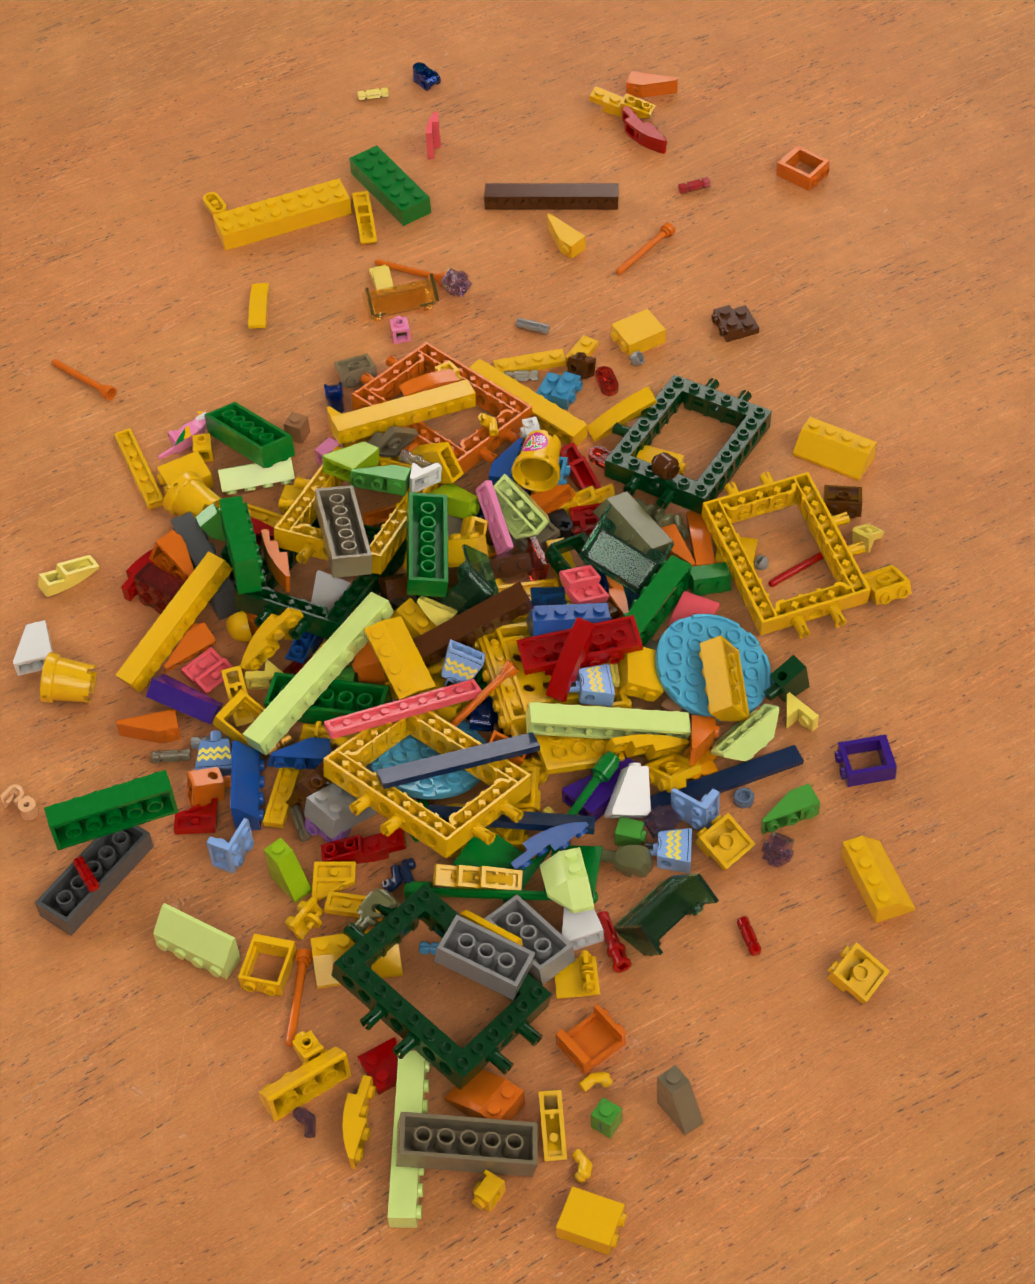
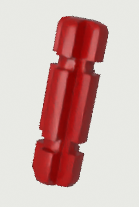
[678,177,710,194]
[73,856,100,892]
[737,916,761,956]

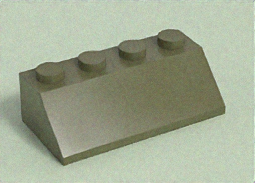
[593,491,674,569]

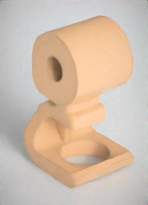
[0,784,39,821]

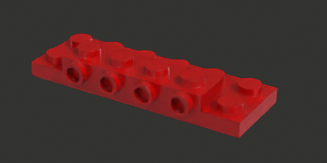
[517,615,643,676]

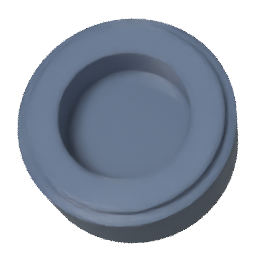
[733,788,754,809]

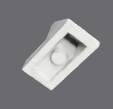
[410,463,442,493]

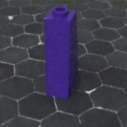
[146,674,223,725]
[562,758,638,822]

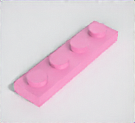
[476,480,514,555]

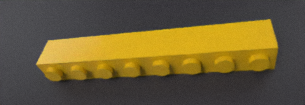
[469,359,588,446]
[330,379,476,445]
[116,551,232,693]

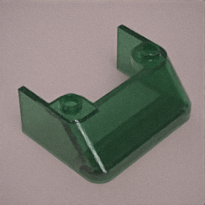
[579,504,674,594]
[416,544,498,616]
[614,873,719,956]

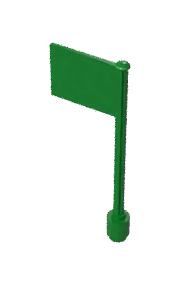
[453,751,620,904]
[404,845,603,904]

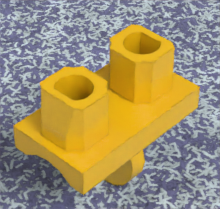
[299,721,336,749]
[285,897,324,940]

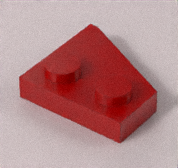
[173,798,219,835]
[357,1037,398,1095]

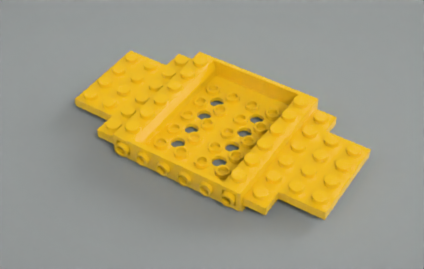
[472,578,632,775]

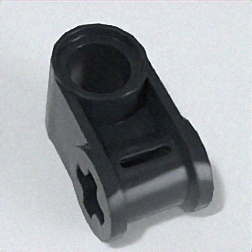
[547,508,574,539]

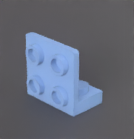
[671,788,720,830]
[206,818,254,874]

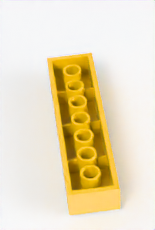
[213,178,352,251]

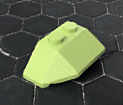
[493,474,550,540]
[710,704,780,762]
[540,847,594,913]

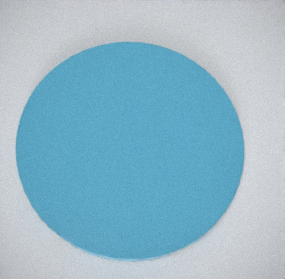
[655,614,771,721]
[369,720,486,799]

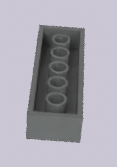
[170,512,240,621]
[35,826,154,936]

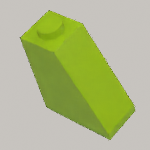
[322,442,379,483]
[430,483,480,519]
[264,837,312,903]

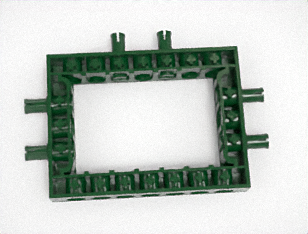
[604,375,772,514]
[234,517,407,640]
[332,884,552,1090]

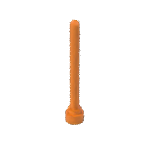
[616,222,675,275]
[375,259,451,287]
[51,359,117,400]
[449,659,519,727]
[285,949,313,1047]

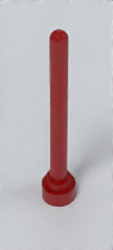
[768,537,848,587]

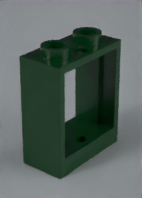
[544,532,606,577]

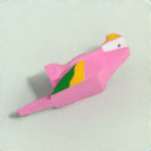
[158,411,207,460]

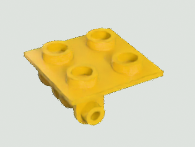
[554,950,600,999]

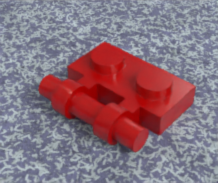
[569,503,610,536]

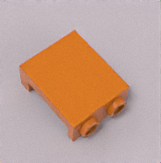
[556,1004,626,1075]

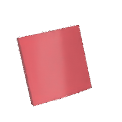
[426,111,441,159]
[559,565,610,604]
[668,591,720,628]
[181,647,233,695]

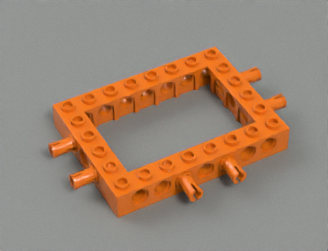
[352,342,532,473]

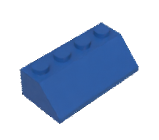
[527,603,611,637]
[230,741,266,831]

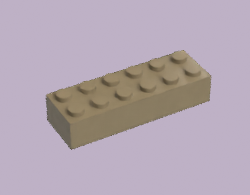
[315,485,372,578]
[396,1112,537,1177]

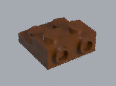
[712,305,760,342]
[824,485,862,518]
[286,761,332,808]

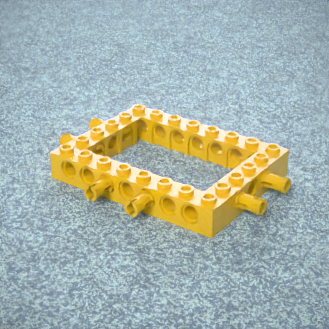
[274,446,439,575]
[701,471,871,639]
[323,711,531,858]

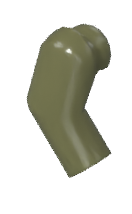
[673,514,689,540]

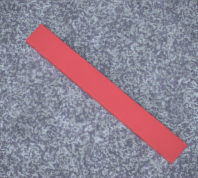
[324,679,482,739]

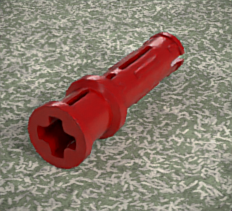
[597,911,632,972]

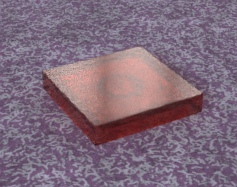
[526,536,549,581]

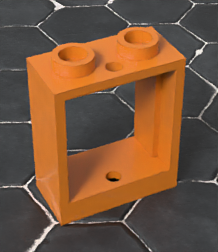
[777,145,830,191]

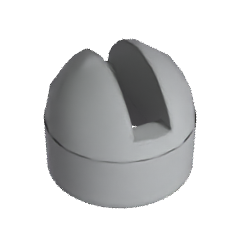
[629,351,645,366]
[754,555,769,570]

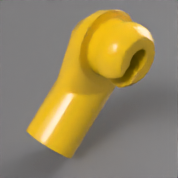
[478,413,498,436]
[578,1071,613,1092]
[572,1149,593,1183]

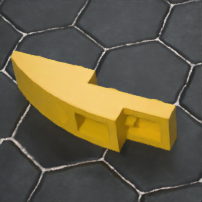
[588,86,656,118]
[240,608,304,671]
[342,1075,376,1169]

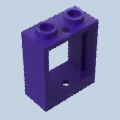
[834,734,897,787]

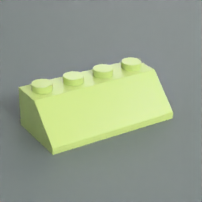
[218,457,295,495]
[153,903,241,980]

